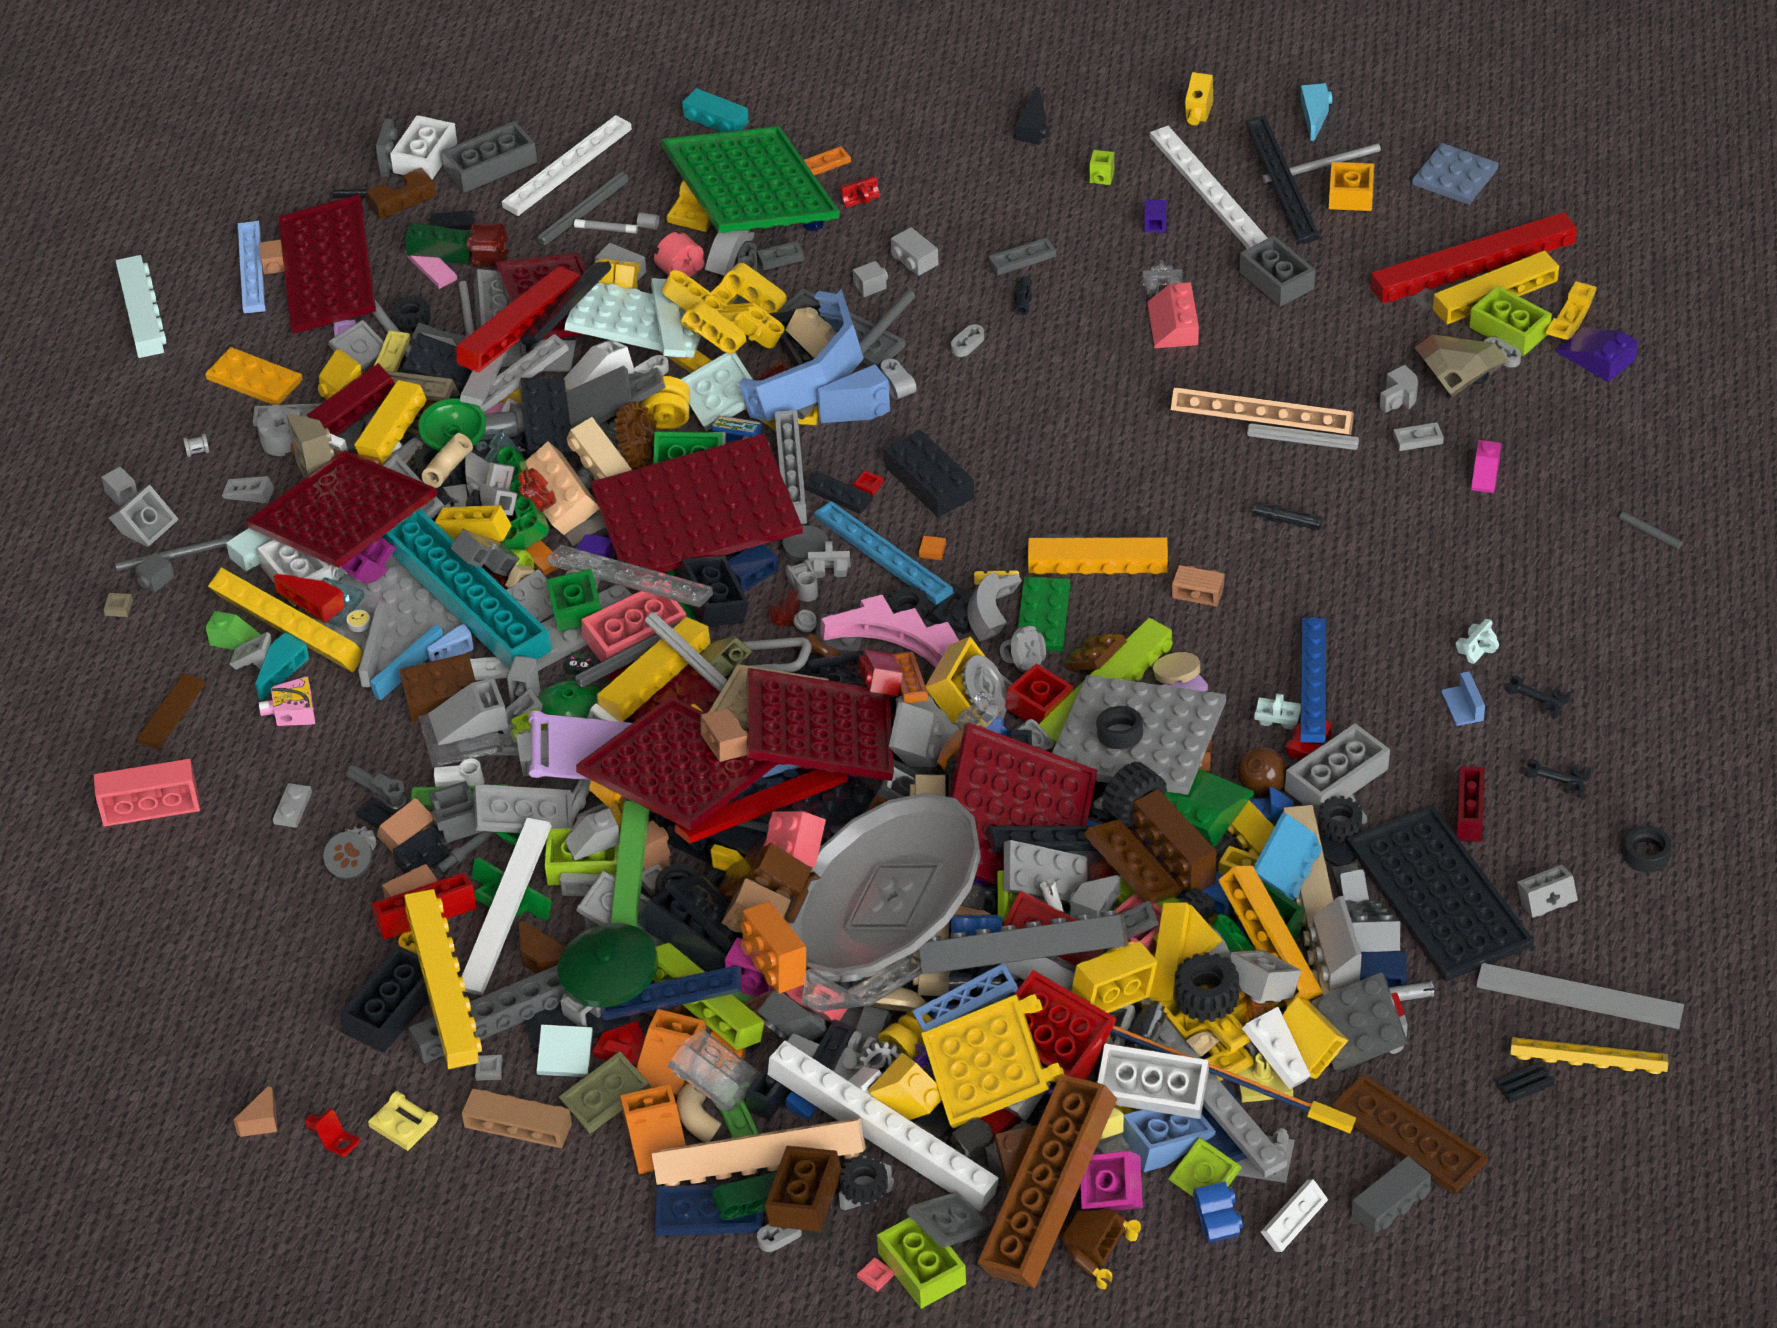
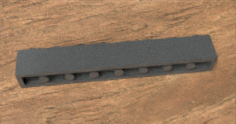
[919,910,1128,974]

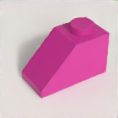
[1471,440,1501,493]

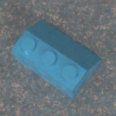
[1254,813,1321,901]

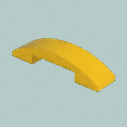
[1546,281,1597,340]

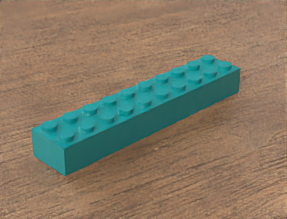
[382,509,552,669]

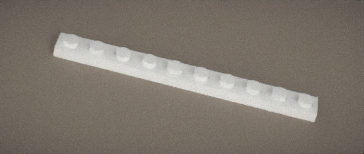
[1150,126,1268,249]

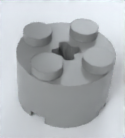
[257,405,300,456]

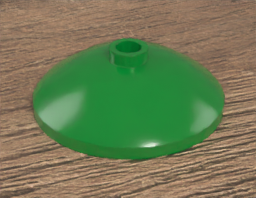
[419,398,486,451]
[538,679,601,724]

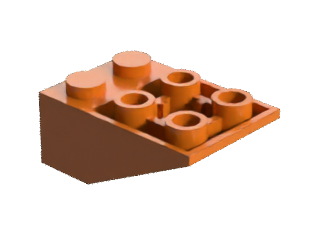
[637,1009,707,1097]
[620,1084,686,1174]

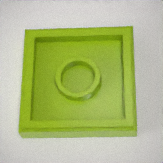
[1168,1137,1242,1197]

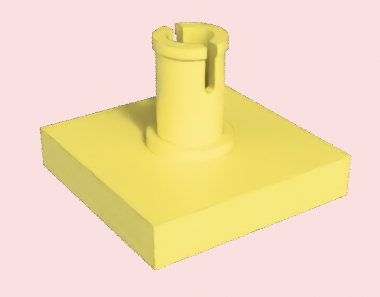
[1236,1052,1293,1103]

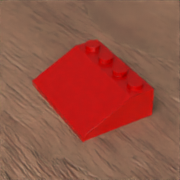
[1014,970,1116,1080]

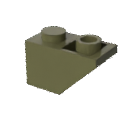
[701,636,752,678]

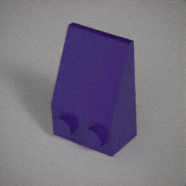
[1555,327,1638,382]

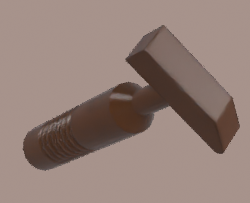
[785,872,821,923]

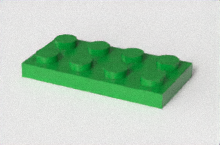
[1018,577,1071,652]

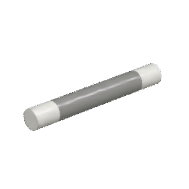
[574,219,638,234]

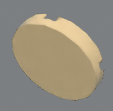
[1153,652,1200,685]

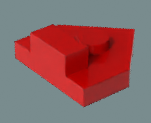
[592,1021,645,1069]

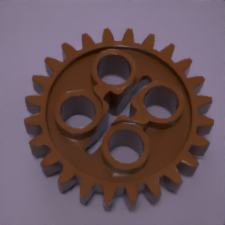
[614,401,661,469]

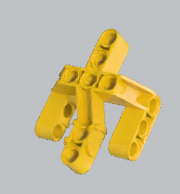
[662,263,787,354]

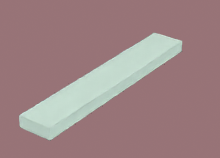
[651,278,686,357]

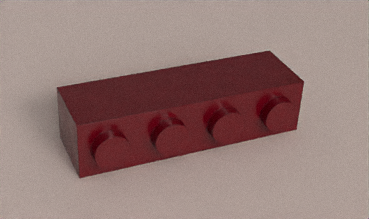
[307,363,395,436]

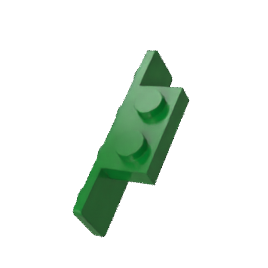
[472,857,552,921]

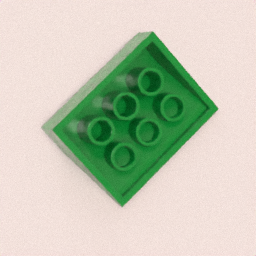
[1165,769,1254,848]

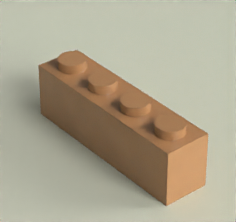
[462,1089,572,1148]

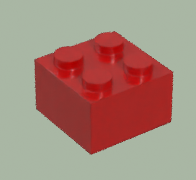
[1005,663,1074,725]

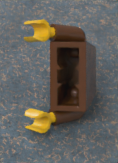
[1057,1208,1141,1289]

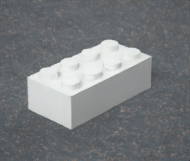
[1098,1044,1209,1119]

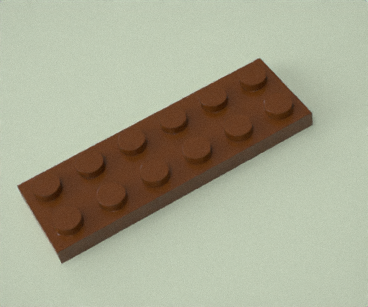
[1331,1074,1488,1195]

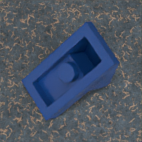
[1250,787,1294,822]

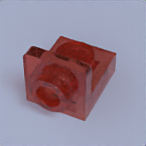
[770,590,800,627]

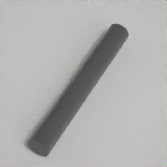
[1619,511,1683,549]

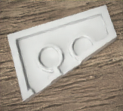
[1242,1007,1311,1089]

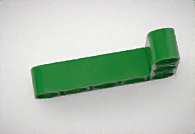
[497,446,549,550]

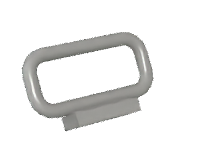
[727,637,812,677]

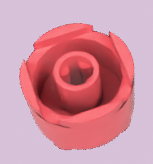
[654,232,705,277]

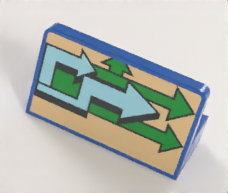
[712,415,762,442]

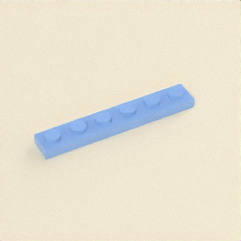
[238,221,265,314]

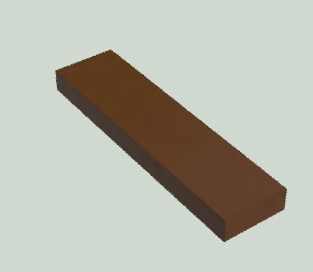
[137,673,205,750]

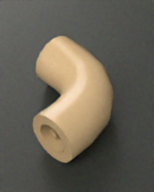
[422,433,473,488]
[676,1083,722,1142]

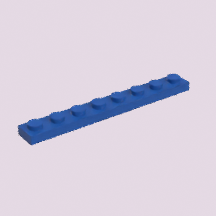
[1301,617,1326,743]

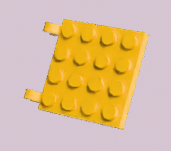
[921,994,1065,1128]

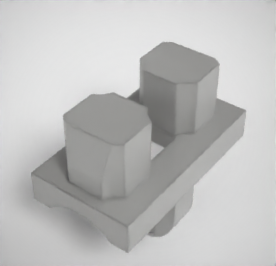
[808,541,851,578]

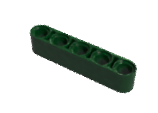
[711,1172,838,1220]

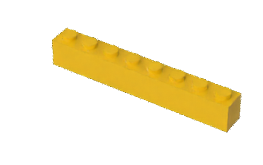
[208,568,364,673]
[404,889,482,1069]

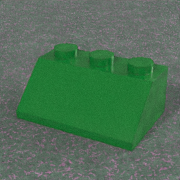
[654,432,722,464]

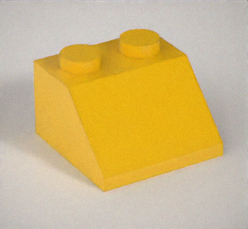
[318,349,362,400]
[868,1052,942,1120]

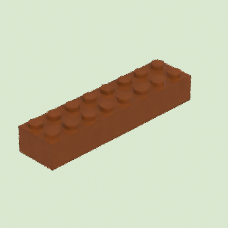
[978,1074,1117,1288]

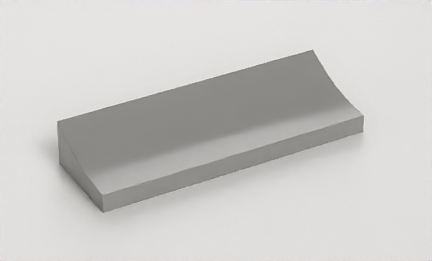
[473,269,526,367]

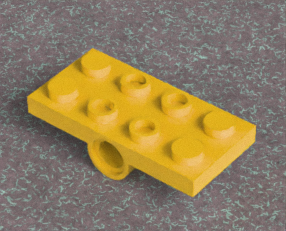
[667,180,712,232]

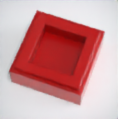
[853,470,884,495]

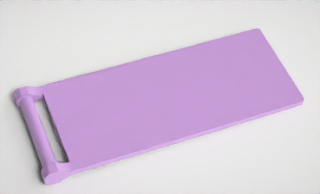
[529,711,633,780]

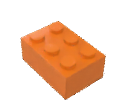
[740,901,806,994]

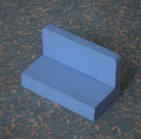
[1442,671,1485,726]

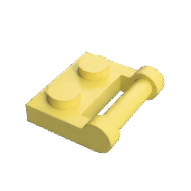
[368,1091,438,1151]

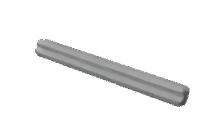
[1247,423,1359,450]
[645,612,728,693]

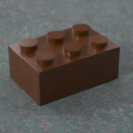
[399,653,476,722]
[765,1146,841,1232]

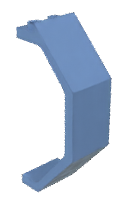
[738,290,864,421]

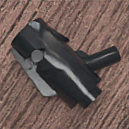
[1125,1000,1168,1051]

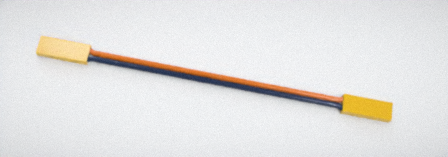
[1110,1026,1356,1133]

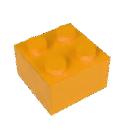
[1329,162,1374,211]

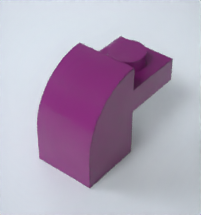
[341,537,396,583]

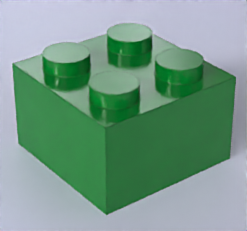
[546,569,602,632]

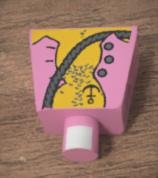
[259,677,315,726]

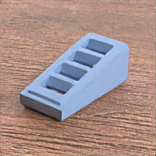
[427,624,474,662]

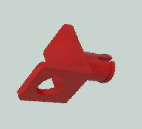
[305,1108,361,1157]

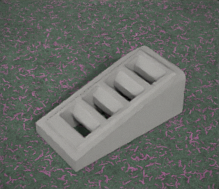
[222,476,274,503]

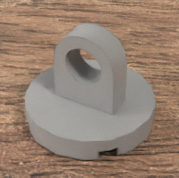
[1000,626,1046,673]

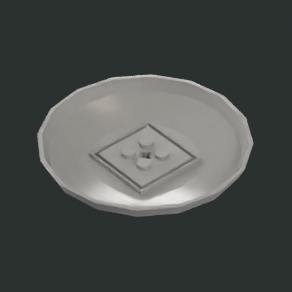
[784,793,981,977]

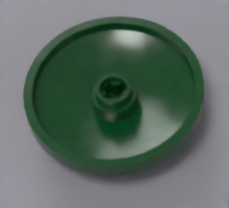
[557,923,658,1008]

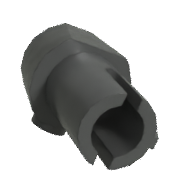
[480,403,524,441]

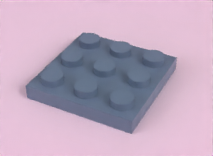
[1412,143,1499,205]

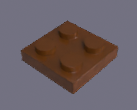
[1063,633,1127,671]

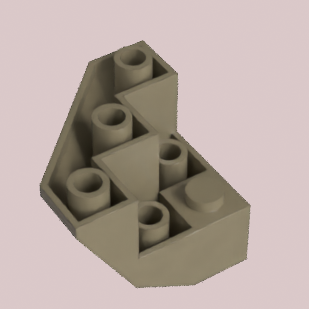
[1415,334,1508,397]

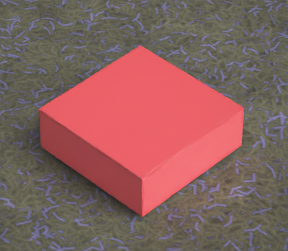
[857,1257,894,1291]

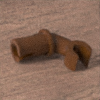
[792,634,840,658]

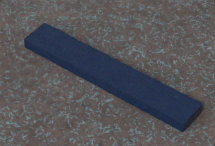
[601,965,741,1021]

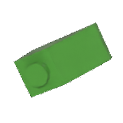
[206,611,261,650]

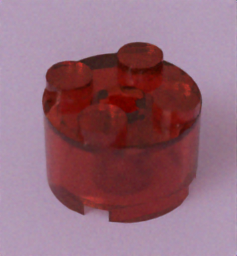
[467,223,508,266]

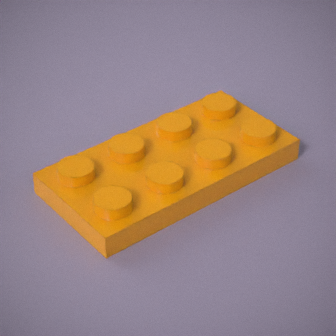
[205,347,303,405]

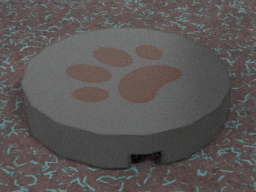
[323,831,372,880]

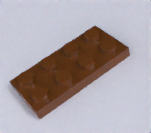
[1084,819,1182,904]

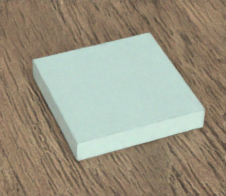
[537,1025,593,1077]

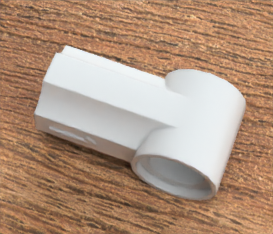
[434,758,485,787]

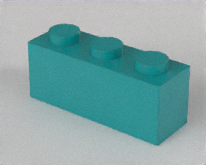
[682,88,749,132]

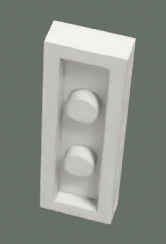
[1261,1179,1328,1252]

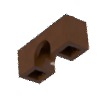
[366,167,436,220]

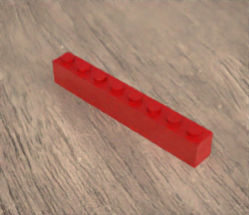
[456,266,581,373]

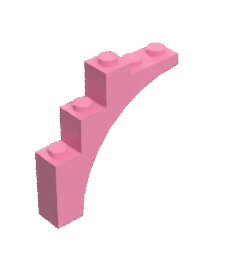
[820,595,959,668]

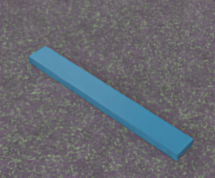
[814,501,953,605]

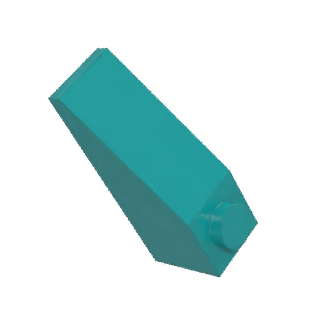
[255,632,309,701]

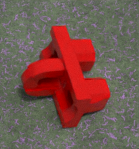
[840,176,881,208]

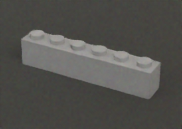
[775,410,807,524]

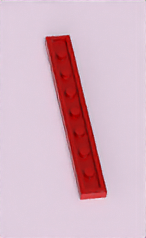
[675,769,848,844]

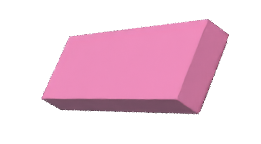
[405,250,457,289]

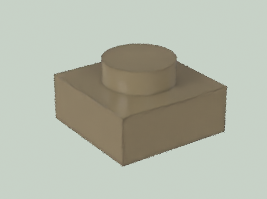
[104,593,133,617]

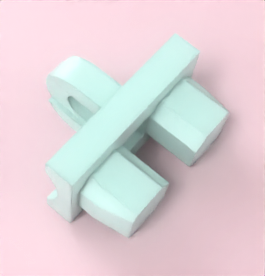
[1456,619,1499,664]
[1254,693,1301,730]

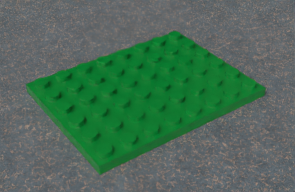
[662,126,839,233]

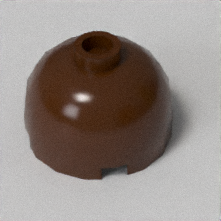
[1238,747,1287,796]

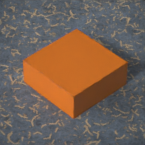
[919,536,946,560]

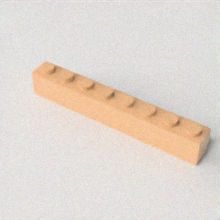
[1171,388,1354,435]
[652,1117,866,1186]

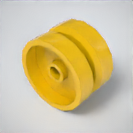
[641,376,690,429]

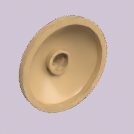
[854,981,927,1012]

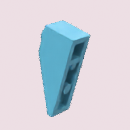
[1300,83,1332,141]

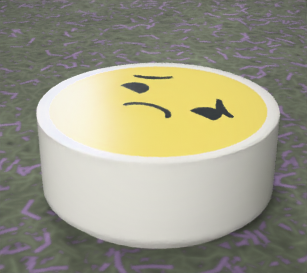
[347,610,371,632]

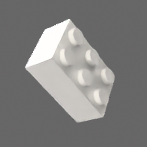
[390,115,457,179]
[257,540,333,607]

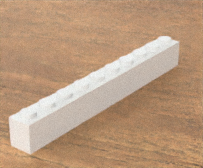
[767,1041,999,1212]

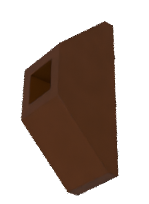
[519,920,566,974]

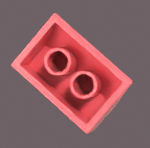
[1147,282,1199,348]

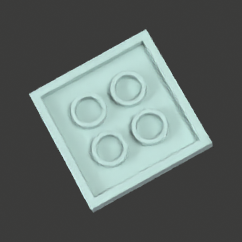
[681,353,753,432]

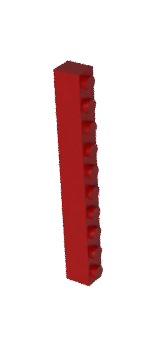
[1371,212,1577,304]

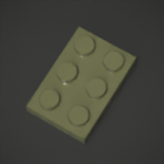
[559,1052,651,1135]

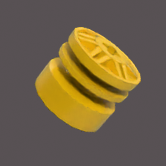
[878,1008,933,1068]

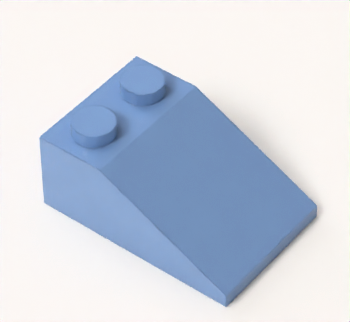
[817,364,890,423]
[1117,1110,1216,1172]

